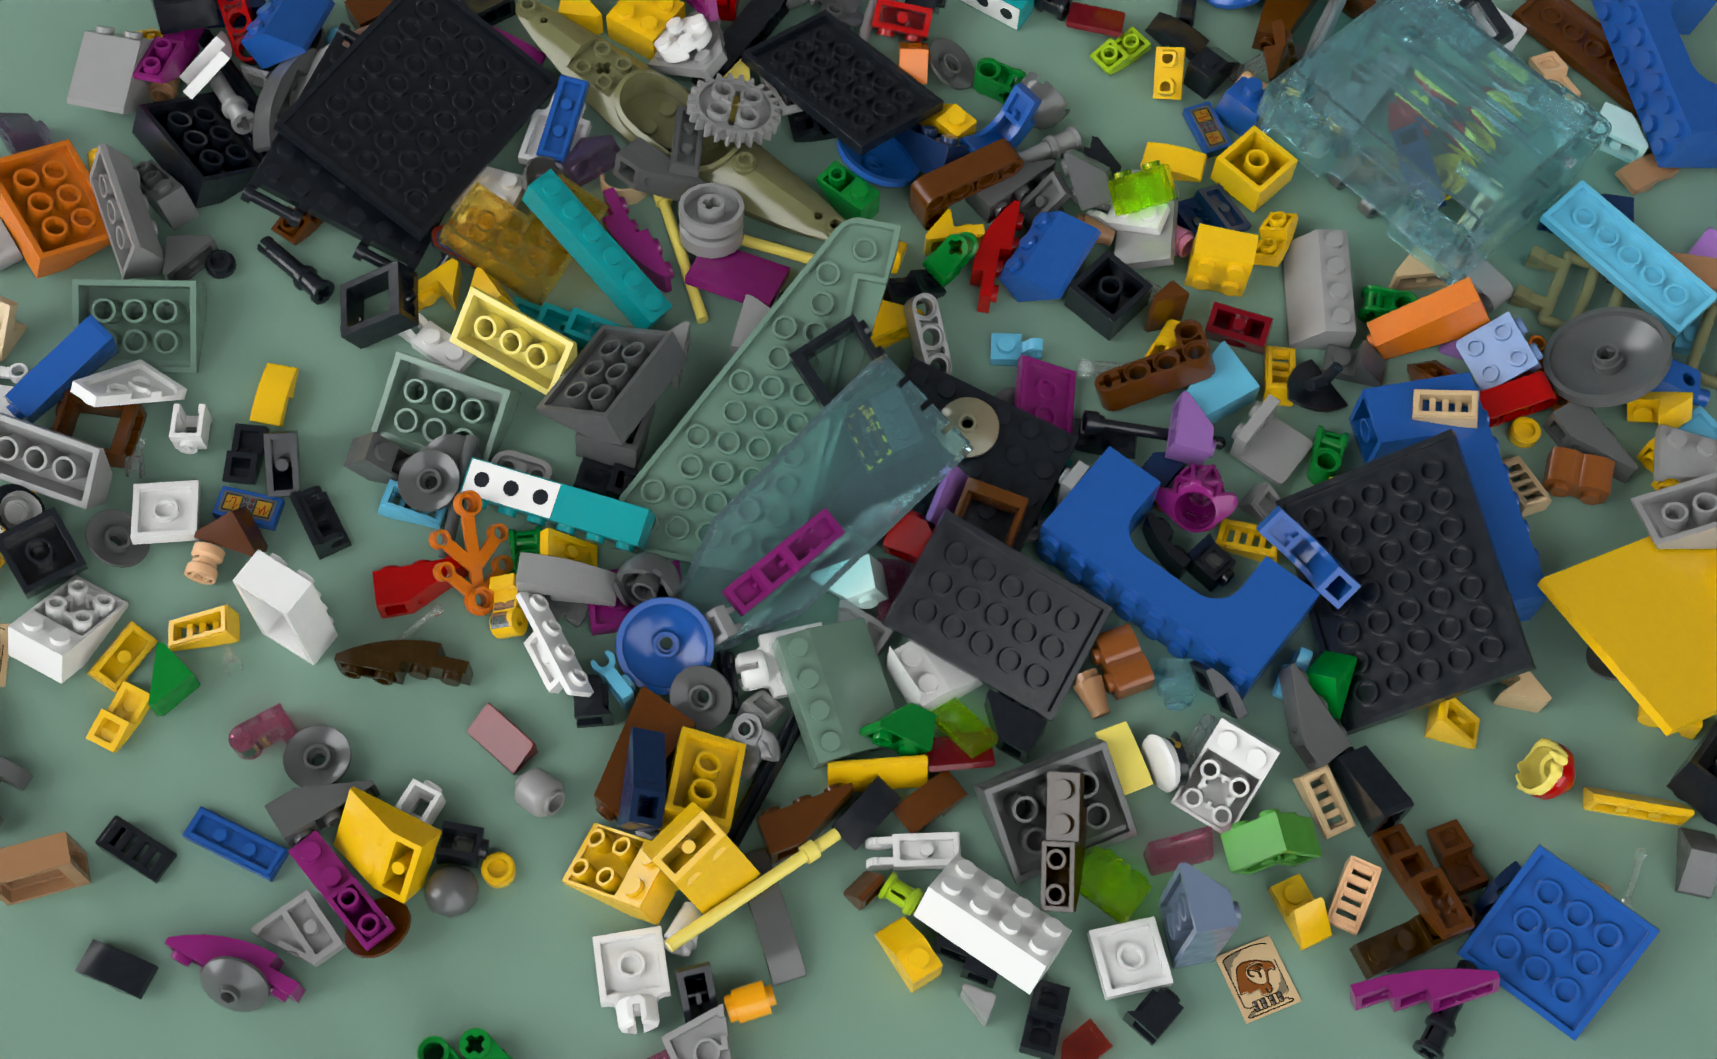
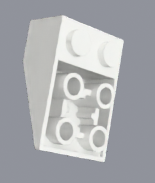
[8,575,129,684]
[1171,716,1281,834]

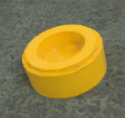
[1508,417,1541,448]
[481,852,516,888]

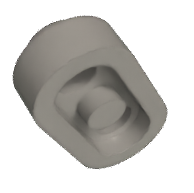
[491,450,553,481]

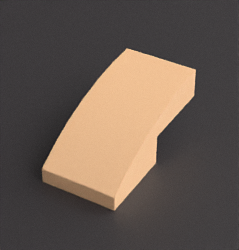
[1528,51,1581,109]

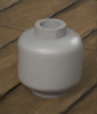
[514,768,565,818]

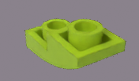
[1090,26,1151,76]

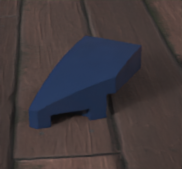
[1141,451,1187,488]
[1474,861,1521,918]

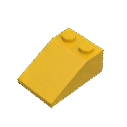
[657,726,747,835]

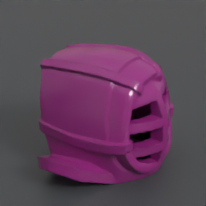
[1156,463,1238,533]

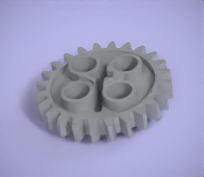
[686,73,782,148]

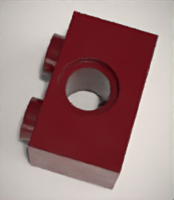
[1205,302,1273,355]

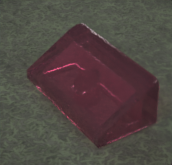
[1143,826,1214,876]

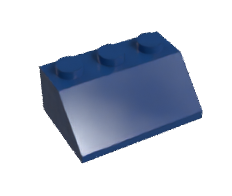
[241,0,335,69]
[998,211,1101,302]

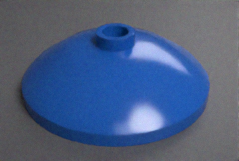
[837,136,919,188]
[616,597,715,695]

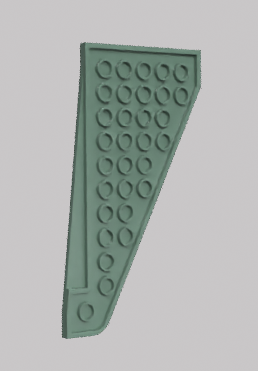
[608,217,901,585]

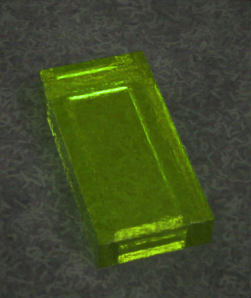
[931,697,998,758]

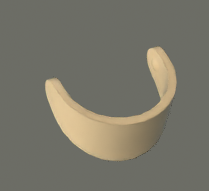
[600,170,648,205]

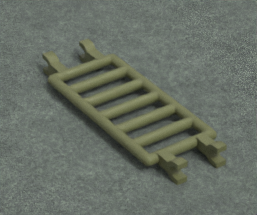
[1509,245,1717,390]

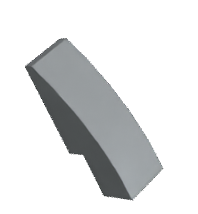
[515,552,617,606]

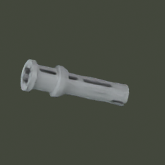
[208,70,254,134]
[1018,125,1082,163]

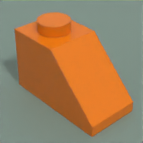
[898,42,929,84]

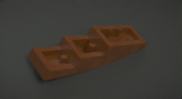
[1370,823,1475,940]

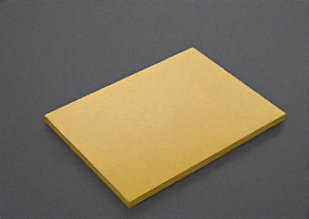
[1537,536,1717,736]

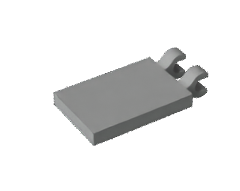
[1114,165,1179,270]

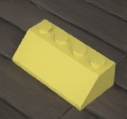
[449,286,578,395]

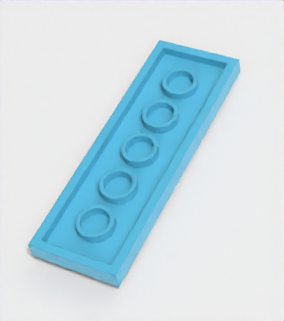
[1539,180,1717,338]

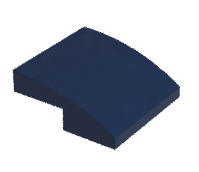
[1177,183,1252,237]

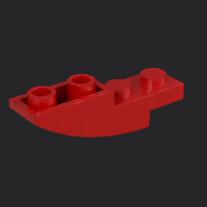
[970,200,1024,314]

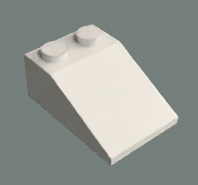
[886,641,984,713]

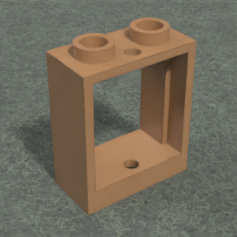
[0,831,91,906]

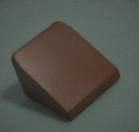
[843,871,885,911]

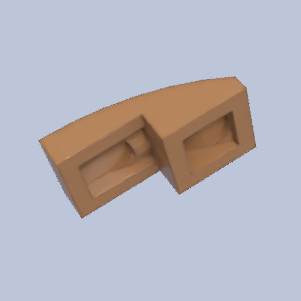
[1614,153,1680,195]

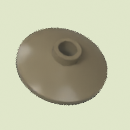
[936,397,999,458]

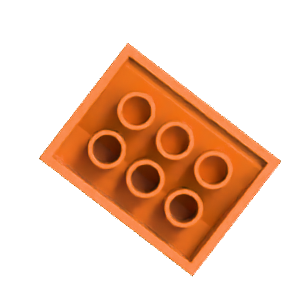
[0,139,111,279]

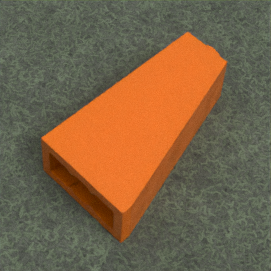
[1366,276,1491,360]

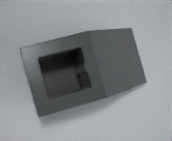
[1061,148,1119,211]
[344,432,413,484]

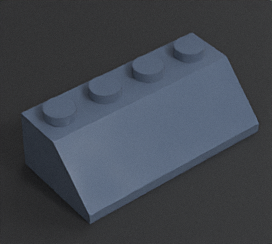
[1157,862,1241,969]

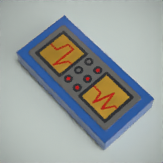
[1182,101,1233,158]
[212,486,286,531]

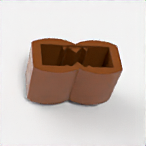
[1542,447,1615,505]
[1089,624,1155,701]

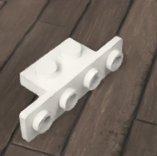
[516,591,594,697]

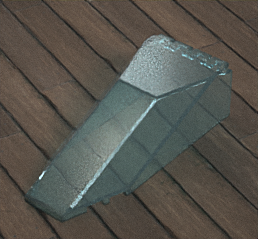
[677,355,974,656]

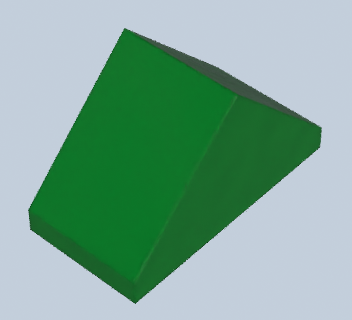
[148,643,201,716]
[1305,650,1357,720]

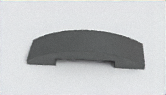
[253,47,317,153]
[744,847,807,987]

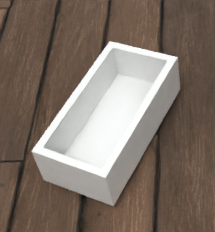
[232,549,338,665]
[913,854,1072,995]

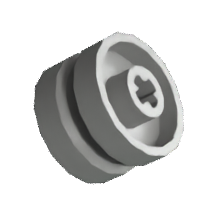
[678,183,744,259]

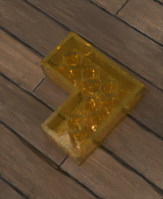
[438,172,609,306]

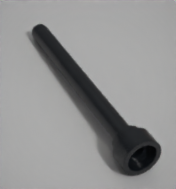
[1081,410,1226,449]

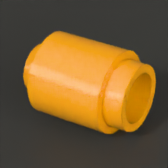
[723,980,777,1024]

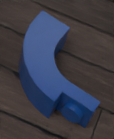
[960,83,1042,154]
[1256,505,1362,609]

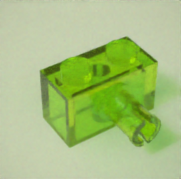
[1107,160,1179,217]
[1080,845,1152,924]

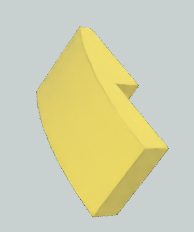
[1095,721,1153,795]

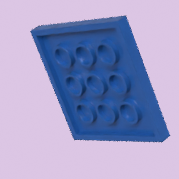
[1457,843,1660,1041]

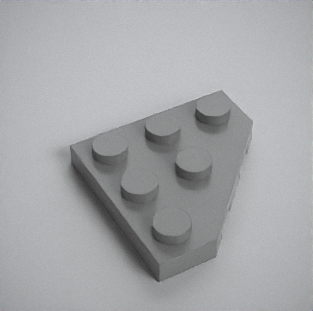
[648,10,728,78]

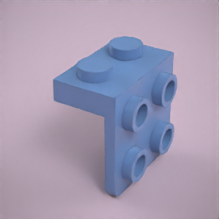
[1456,311,1544,391]

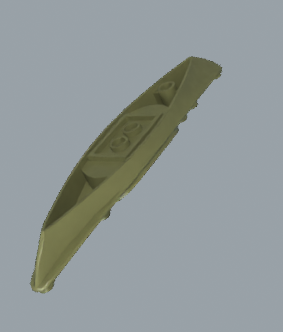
[515,0,846,241]

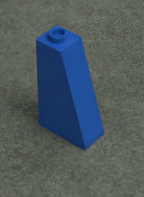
[5,315,119,423]

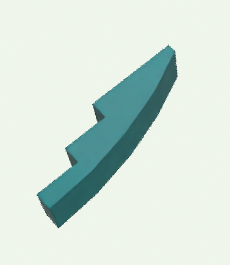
[513,296,625,350]

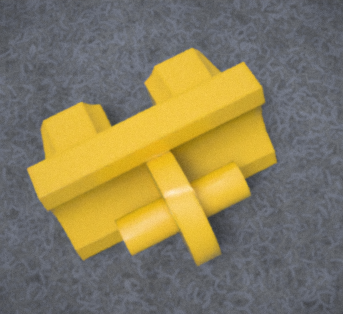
[1153,47,1186,100]

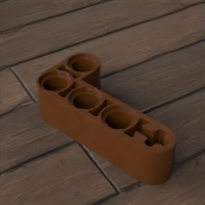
[909,138,1024,230]
[1094,319,1216,411]

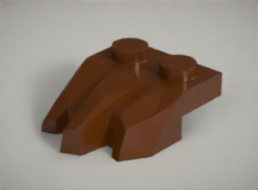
[1264,19,1297,102]

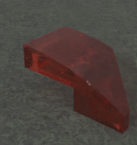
[1061,1018,1113,1059]

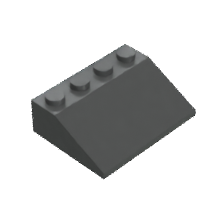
[536,325,688,445]
[973,737,1138,884]

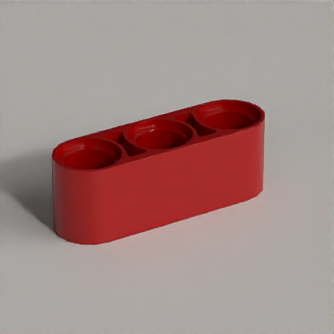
[217,0,258,65]
[1479,372,1558,428]

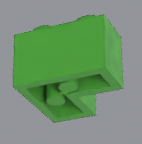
[1220,808,1322,875]

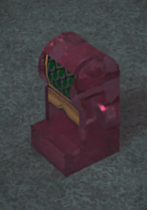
[228,703,297,760]

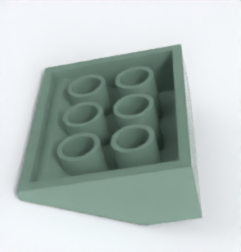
[72,279,207,373]
[371,352,522,462]
[772,618,895,770]

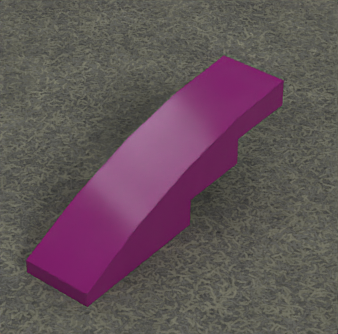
[721,508,846,617]
[1350,968,1500,1013]

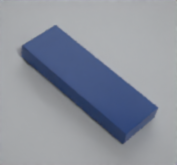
[536,75,590,165]
[182,806,289,882]

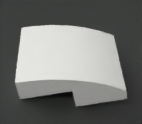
[179,30,232,99]

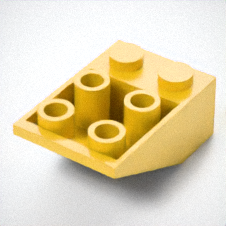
[333,786,442,904]
[642,801,761,915]
[562,822,678,926]

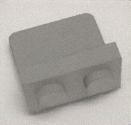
[1229,394,1313,486]

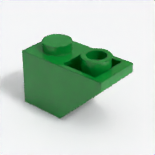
[816,160,880,220]
[860,702,937,756]

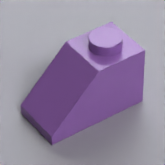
[1165,391,1216,465]

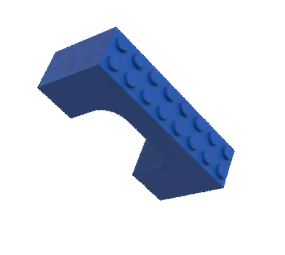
[1591,0,1717,168]
[1349,372,1547,622]
[1035,446,1320,701]

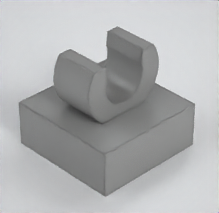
[704,604,743,647]

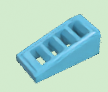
[378,479,449,529]

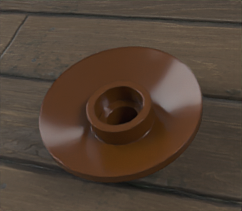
[345,897,411,958]

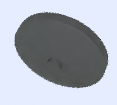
[1543,307,1673,408]

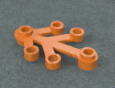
[428,490,513,616]

